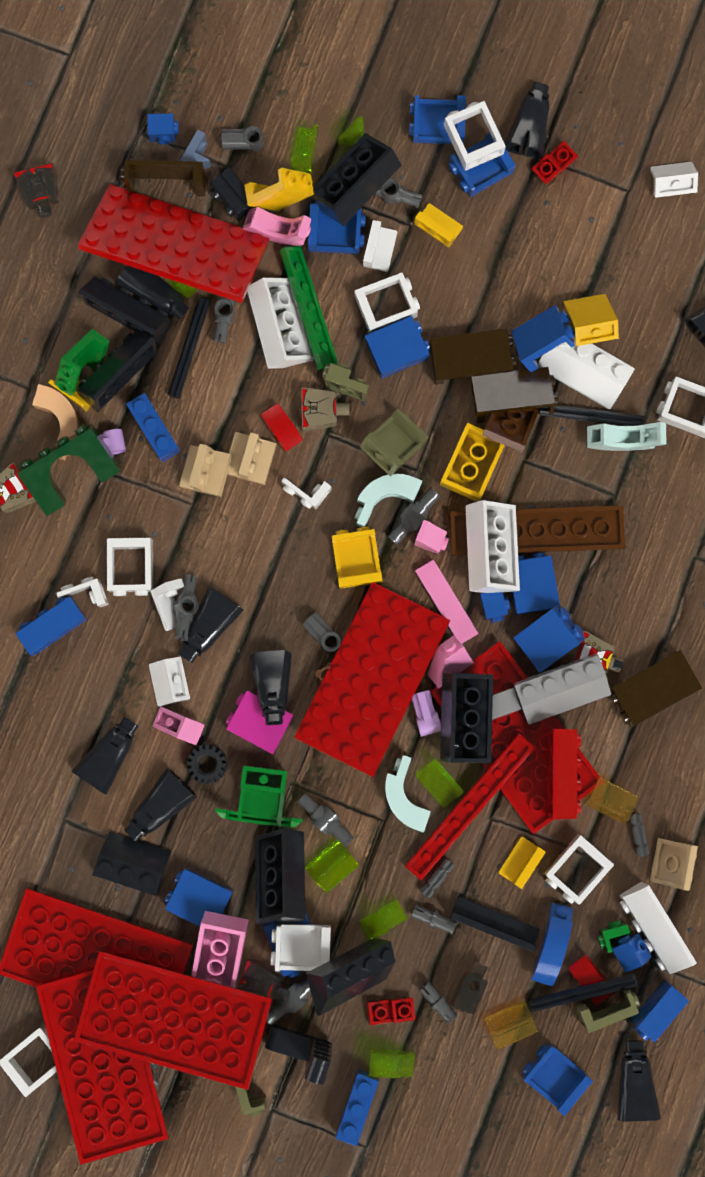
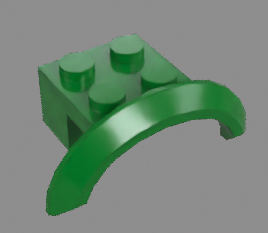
[215,766,303,827]

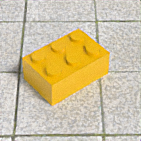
[440,423,505,502]

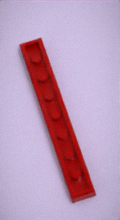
[405,733,536,880]

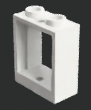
[444,101,506,171]
[354,273,420,334]
[656,377,705,438]
[107,538,153,596]
[543,834,614,905]
[0,1024,57,1097]

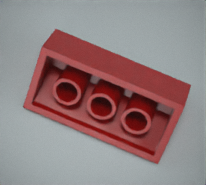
[548,729,581,820]

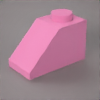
[414,520,449,554]
[427,635,474,688]
[152,706,204,745]

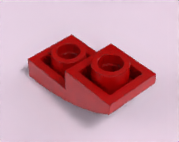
[531,141,579,185]
[259,403,303,452]
[568,955,615,1006]
[366,997,415,1025]

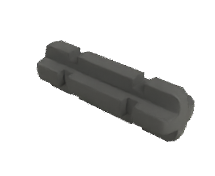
[629,813,649,857]
[421,859,454,898]

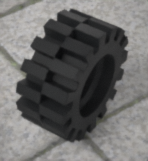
[187,745,227,784]

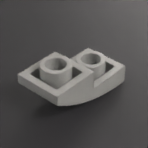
[492,688,523,720]

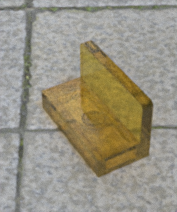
[584,778,638,824]
[484,1000,538,1049]

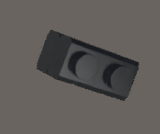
[210,168,255,221]

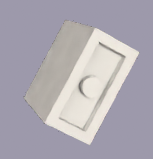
[271,924,331,972]

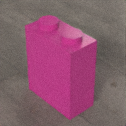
[225,691,294,754]

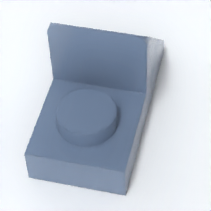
[180,130,211,169]

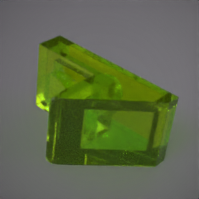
[338,116,364,147]
[359,899,408,940]

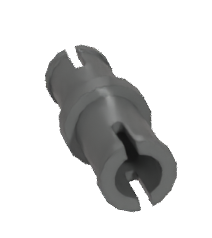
[411,904,457,935]
[418,981,458,1024]

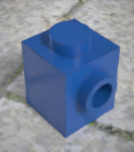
[148,114,179,145]
[479,592,510,623]
[612,933,652,972]

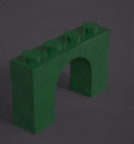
[17,424,121,516]

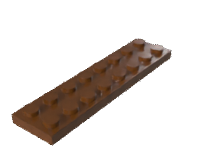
[450,506,625,556]

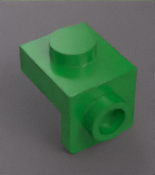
[597,920,630,953]

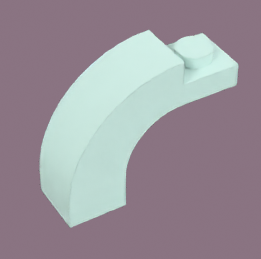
[587,422,666,451]
[354,474,422,527]
[385,755,431,832]

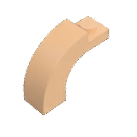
[32,384,81,461]

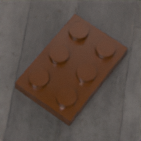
[482,408,539,453]

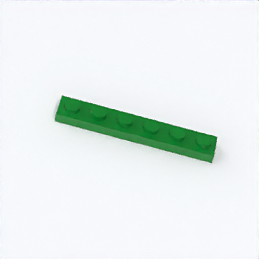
[280,246,338,371]

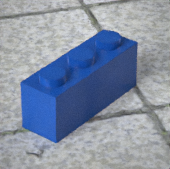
[126,393,181,463]
[15,596,88,656]
[336,1069,379,1146]

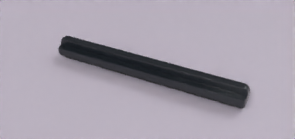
[168,297,210,399]
[538,405,645,426]
[529,974,638,1012]

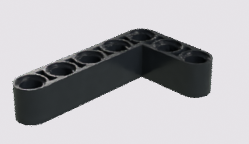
[265,1025,332,1084]

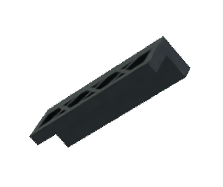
[450,896,540,952]

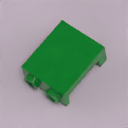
[54,329,110,396]

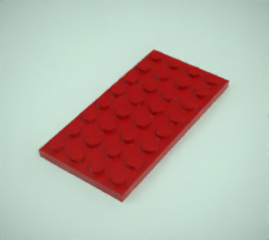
[78,184,270,303]
[294,582,451,778]
[430,641,604,835]
[0,888,194,987]
[74,951,272,1090]
[36,970,169,1165]

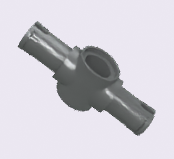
[376,178,423,208]
[213,296,235,344]
[388,488,440,545]
[173,574,198,641]
[297,793,355,847]
[267,979,311,1025]

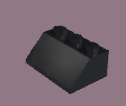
[92,831,172,896]

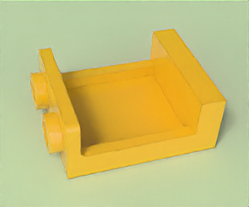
[245,168,314,211]
[563,294,619,346]
[332,527,383,589]

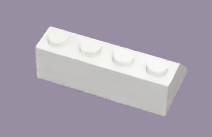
[248,278,314,369]
[537,337,635,410]
[466,500,520,593]
[619,882,697,974]

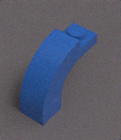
[531,902,573,986]

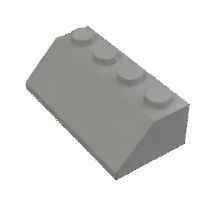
[513,653,611,725]

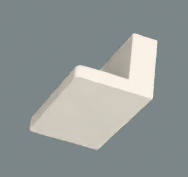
[650,162,698,197]
[363,220,397,272]
[149,657,190,706]

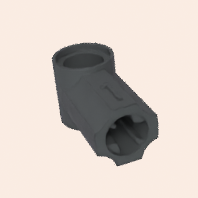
[222,126,265,152]
[303,612,342,653]

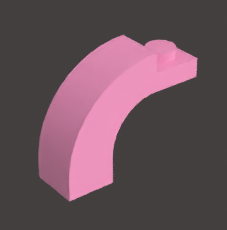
[242,207,311,246]

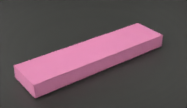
[415,560,479,644]

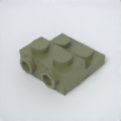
[323,362,369,402]

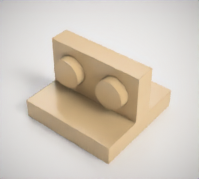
[227,432,277,485]
[179,444,232,497]
[650,838,698,891]

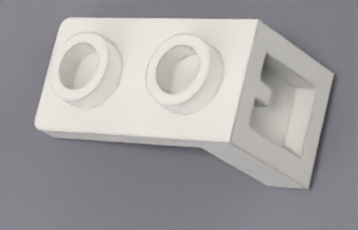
[281,478,332,509]
[56,577,109,607]
[150,579,184,631]

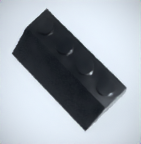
[310,133,402,226]
[78,276,171,345]
[77,330,157,413]
[440,673,493,763]
[255,828,306,924]
[306,938,396,1016]

